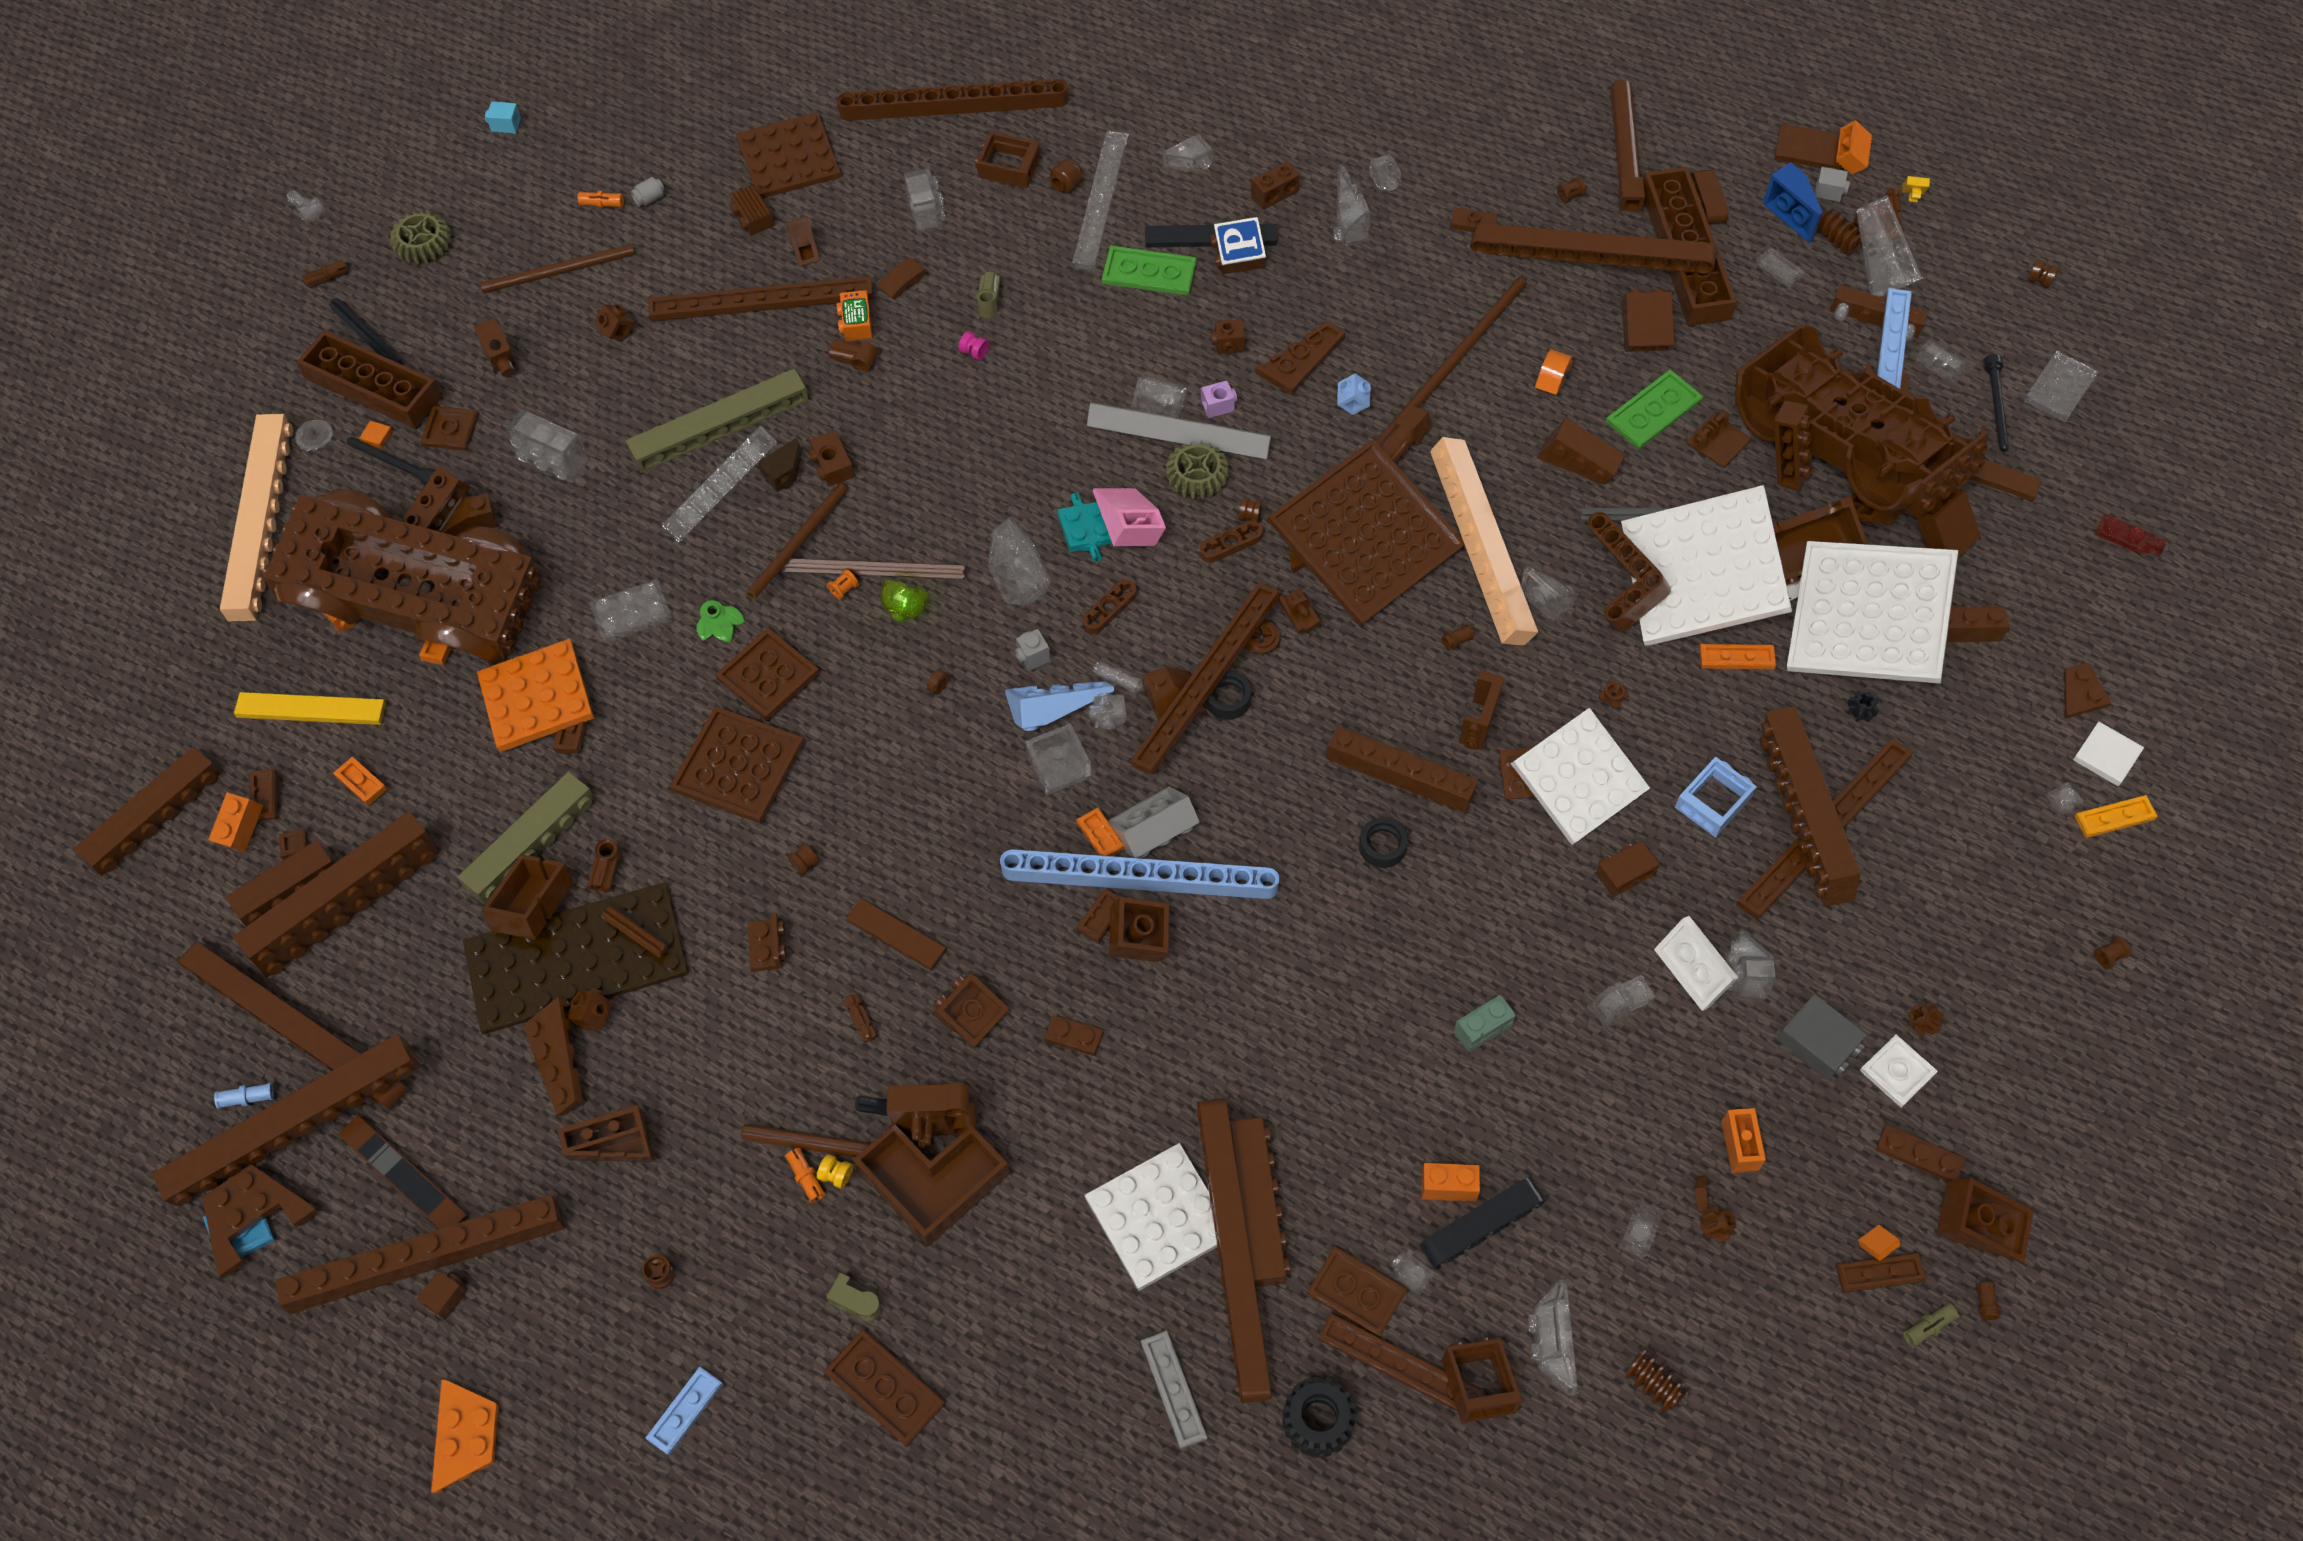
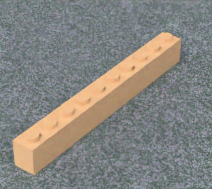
[220,414,293,621]
[1430,437,1538,646]

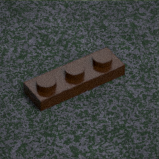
[1876,1124,1965,1181]

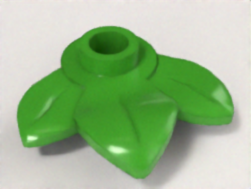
[697,600,745,643]

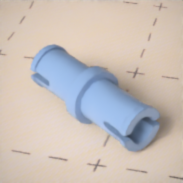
[214,1083,274,1109]

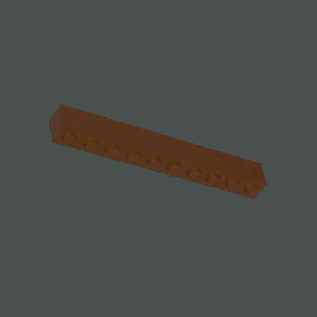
[152,1034,420,1206]
[276,1194,564,1314]

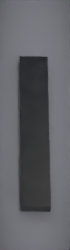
[1145,224,1277,248]

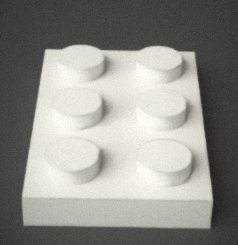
[1654,916,1738,1011]

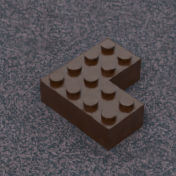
[853,1124,1010,1247]

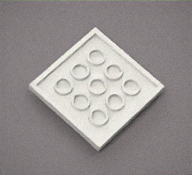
[1511,708,1650,845]
[1085,1143,1217,1291]

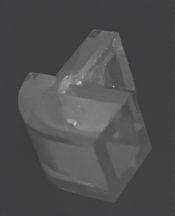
[1591,975,1655,1029]

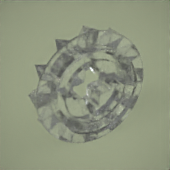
[295,420,334,452]

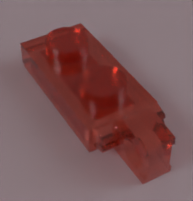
[2094,513,2167,556]

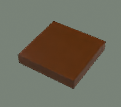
[420,406,479,451]

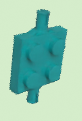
[1057,493,1112,562]

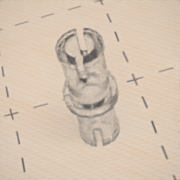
[1093,661,1143,694]

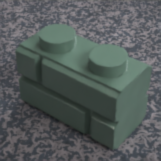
[1454,995,1516,1052]

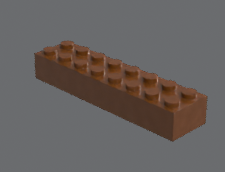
[1643,167,1737,326]
[1759,706,1861,907]
[233,811,440,978]

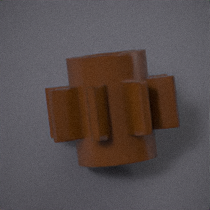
[1908,1002,1944,1037]
[1700,1206,1736,1243]

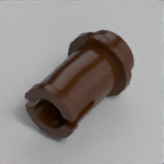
[1441,624,1474,650]
[1976,1282,2002,1320]

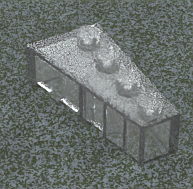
[1856,195,1922,297]

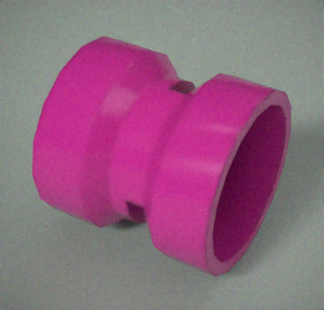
[958,331,990,361]

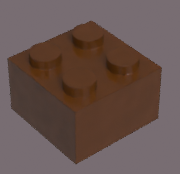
[1109,897,1169,962]

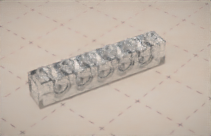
[661,425,777,543]

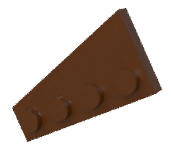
[1255,321,1345,395]

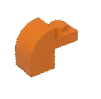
[1535,349,1573,395]

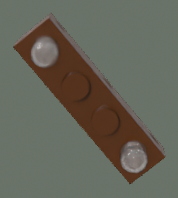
[1830,285,1928,342]

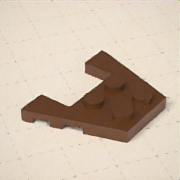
[202,1164,318,1279]

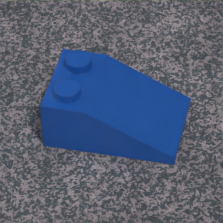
[1763,162,1822,243]

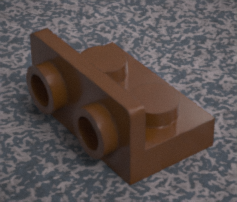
[748,912,787,972]

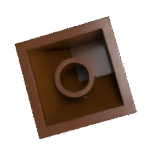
[1143,667,1207,721]

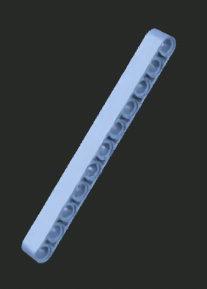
[1000,850,1279,899]

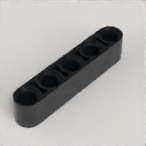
[1419,1177,1546,1270]

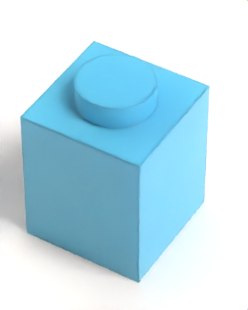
[485,101,521,133]

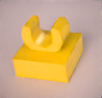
[1902,176,1930,203]

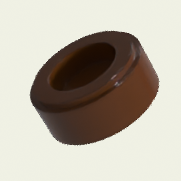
[927,669,949,695]

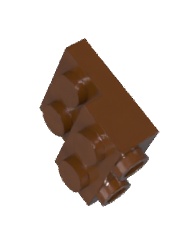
[932,973,1009,1048]

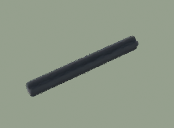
[329,298,403,365]

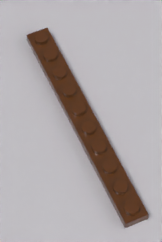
[649,276,873,321]
[1130,583,1280,775]
[1737,739,1913,920]

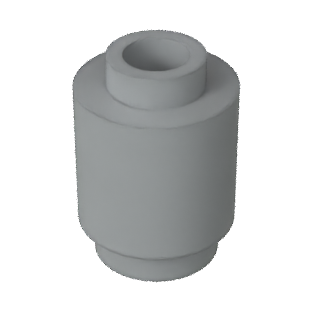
[630,177,665,207]

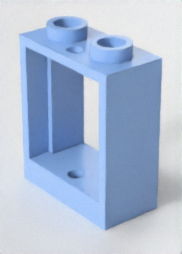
[1675,757,1757,838]

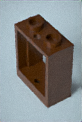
[975,132,1041,188]
[1441,1338,1522,1423]

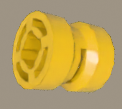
[817,1154,854,1189]

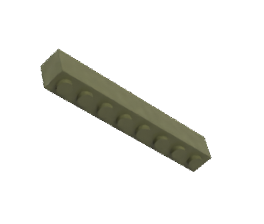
[625,369,809,473]

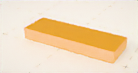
[2074,795,2158,838]

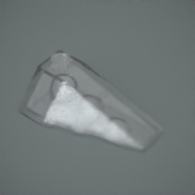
[1333,164,1370,248]

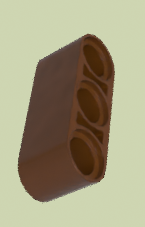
[1690,169,1728,224]

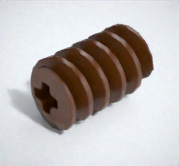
[1816,210,1866,256]
[1625,1348,1691,1413]

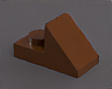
[786,217,820,266]

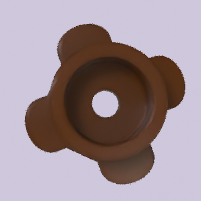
[1599,682,1629,708]

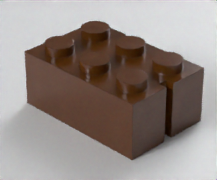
[482,854,573,940]

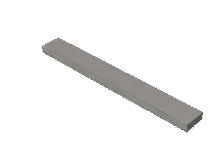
[1087,402,1271,459]

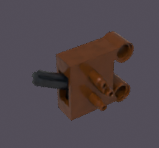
[855,1083,977,1150]

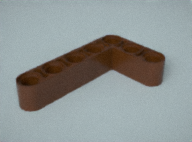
[1587,512,1670,632]

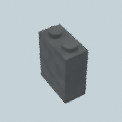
[1778,994,1867,1080]

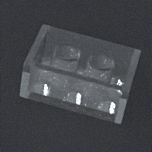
[506,409,590,482]

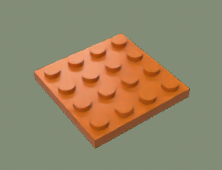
[477,639,594,752]

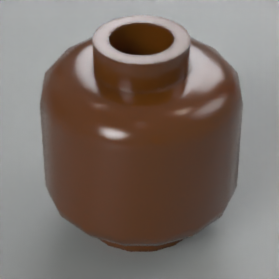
[1050,160,1082,193]

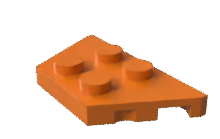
[431,1380,499,1494]

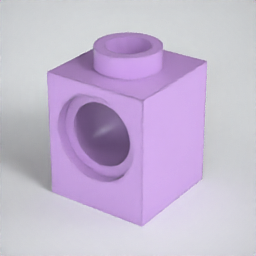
[1201,381,1237,418]

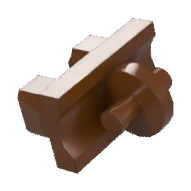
[1278,588,1320,635]

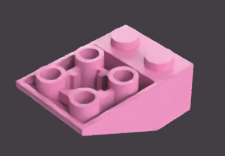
[1093,488,1166,546]

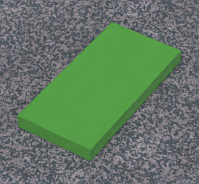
[1102,246,1197,295]
[1606,370,1703,450]

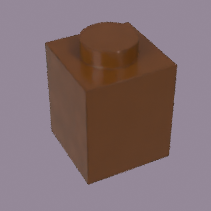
[417,1271,466,1320]

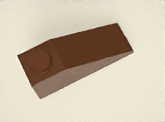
[441,493,498,536]

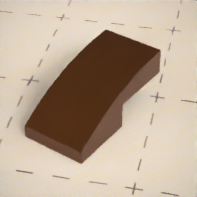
[877,257,927,300]

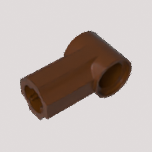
[829,339,878,372]
[587,838,622,893]

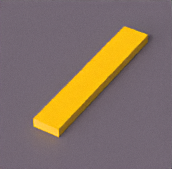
[234,692,386,725]

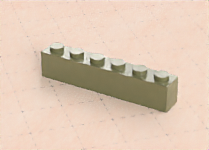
[457,772,594,905]

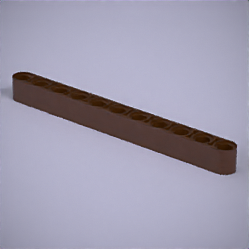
[837,79,1069,121]
[1470,223,1717,274]
[177,941,408,1111]
[1197,1099,1271,1403]

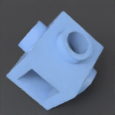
[1337,373,1371,414]

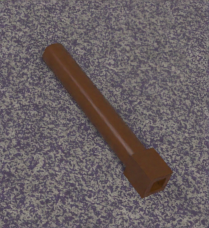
[1610,80,1645,211]
[1380,404,1432,463]

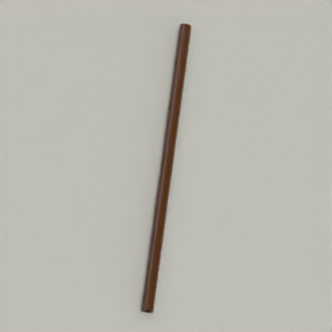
[1375,277,1527,446]

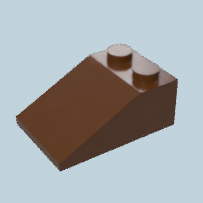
[1937,1178,2034,1263]

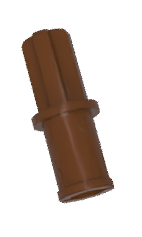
[302,260,348,287]

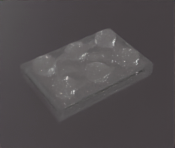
[2024,351,2099,422]
[589,579,673,644]

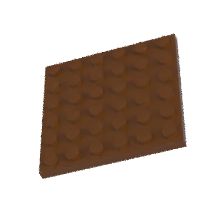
[1267,439,1465,627]

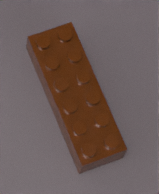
[296,330,442,429]

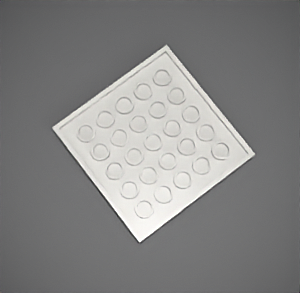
[1621,485,1792,646]
[1787,541,1958,683]

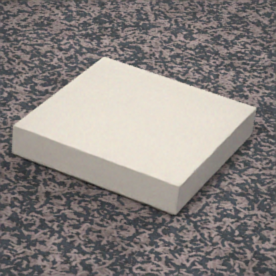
[2073,722,2144,787]
[1860,1035,1938,1108]

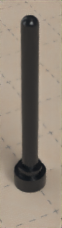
[1983,354,2009,452]
[346,437,435,486]

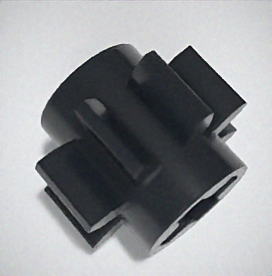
[1847,691,1879,722]

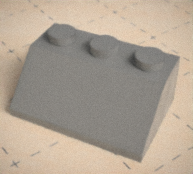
[1108,786,1200,858]

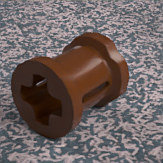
[1557,177,1586,203]
[2094,936,2131,969]

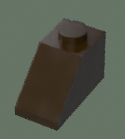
[758,438,802,492]

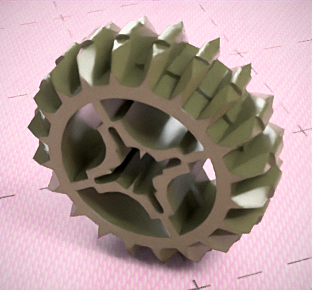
[390,210,451,266]
[1166,440,1229,500]

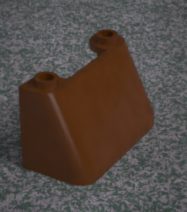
[1773,496,1868,585]

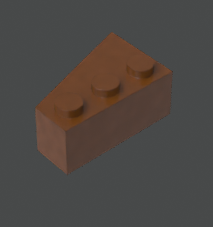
[1537,418,1625,485]
[557,1105,655,1162]

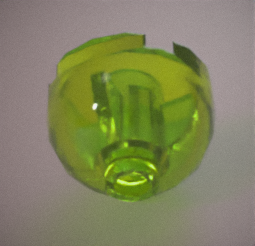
[880,580,930,622]

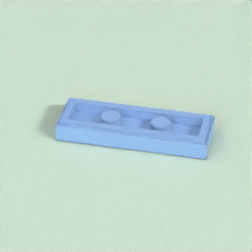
[646,1367,723,1456]

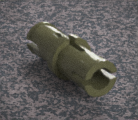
[1902,1303,1959,1348]

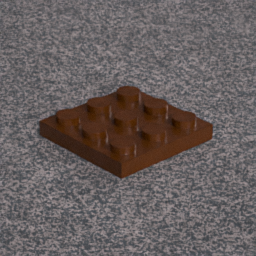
[715,628,820,721]

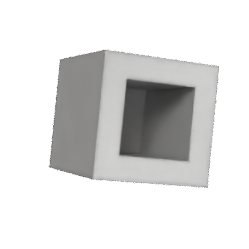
[1814,167,1850,202]

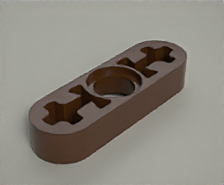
[1200,521,1263,563]
[1083,580,1136,634]

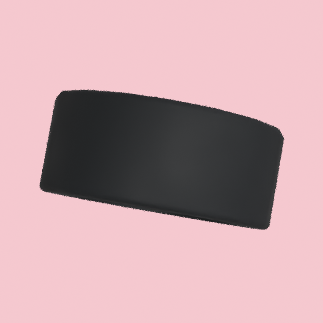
[1205,671,1251,720]
[1359,817,1408,869]

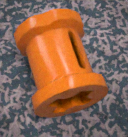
[827,569,859,600]

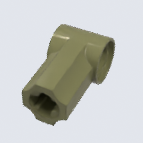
[976,272,1000,318]

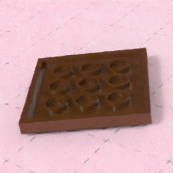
[736,112,841,198]
[670,706,805,824]

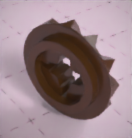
[1244,620,1280,655]

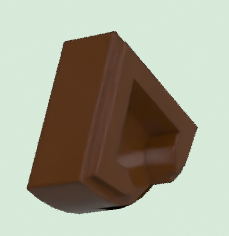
[1694,1175,1709,1213]

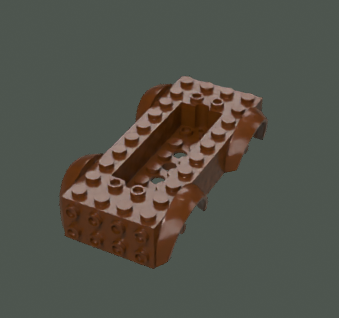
[1735,324,1989,518]
[263,489,541,665]

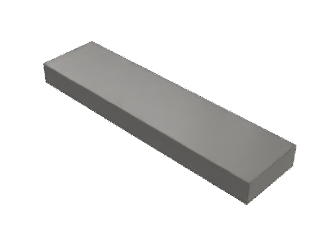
[1141,1331,1207,1450]

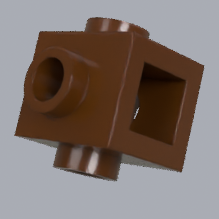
[594,304,635,340]
[1211,319,1245,354]
[566,988,613,1031]

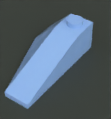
[1005,681,1114,731]

